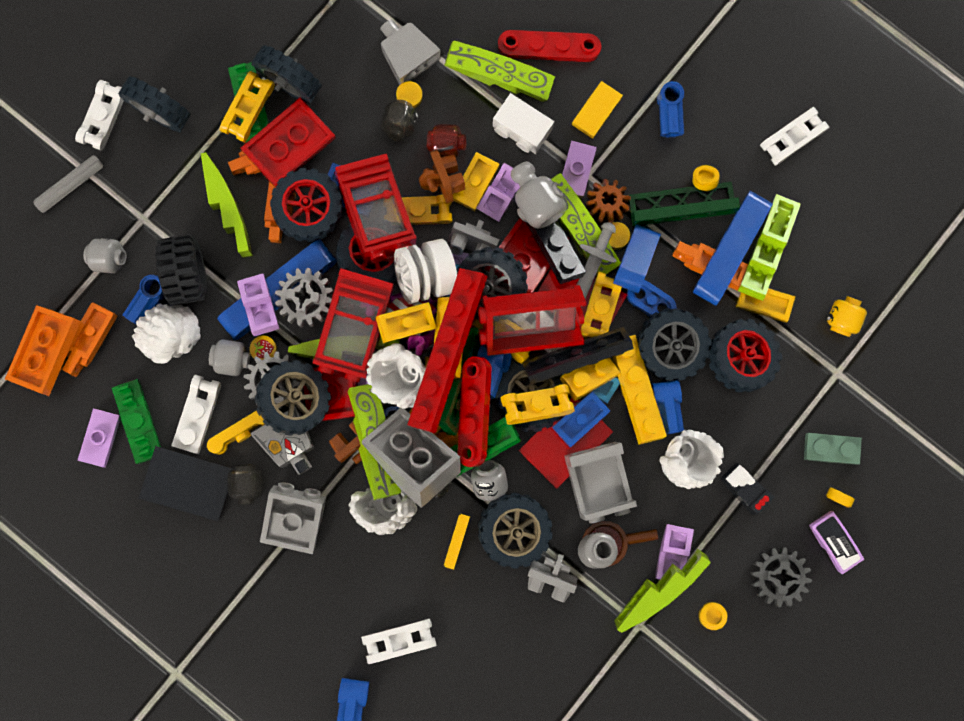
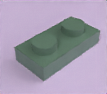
[804,433,862,465]

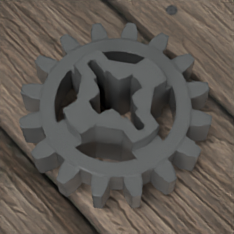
[750,547,812,607]

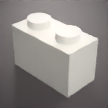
[493,93,554,154]

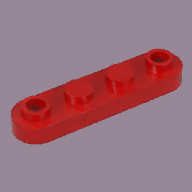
[498,30,601,62]
[457,356,492,467]

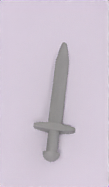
[577,222,617,307]

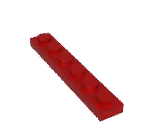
[407,268,488,434]

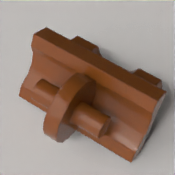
[419,150,466,204]
[329,422,362,465]

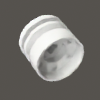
[394,239,457,304]

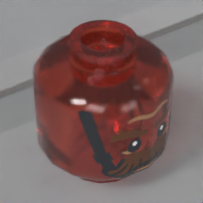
[427,124,466,158]

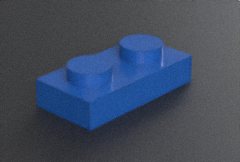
[552,391,610,448]

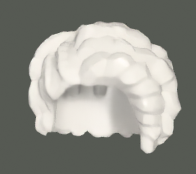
[132,304,201,364]
[366,343,426,409]
[659,430,724,489]
[348,488,417,535]

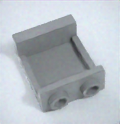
[564,441,637,523]

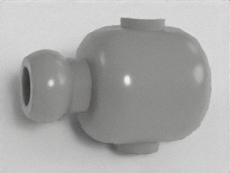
[511,161,567,229]

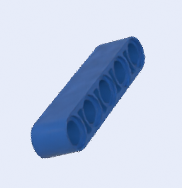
[692,191,773,306]
[217,239,337,340]

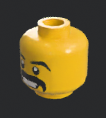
[827,296,867,337]

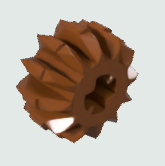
[585,179,631,223]

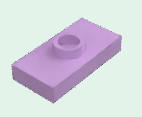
[562,141,597,199]
[78,408,121,468]

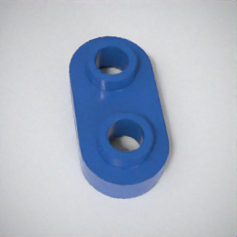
[627,280,677,317]

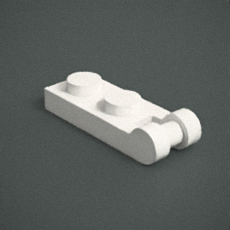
[171,375,221,454]

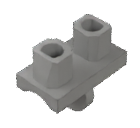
[448,220,500,256]
[528,553,578,603]

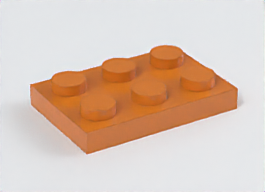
[5,305,81,396]

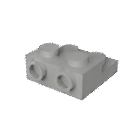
[260,482,326,554]

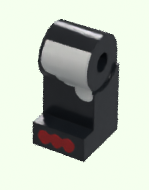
[720,463,775,515]

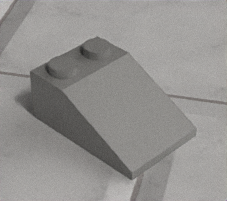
[362,408,461,508]

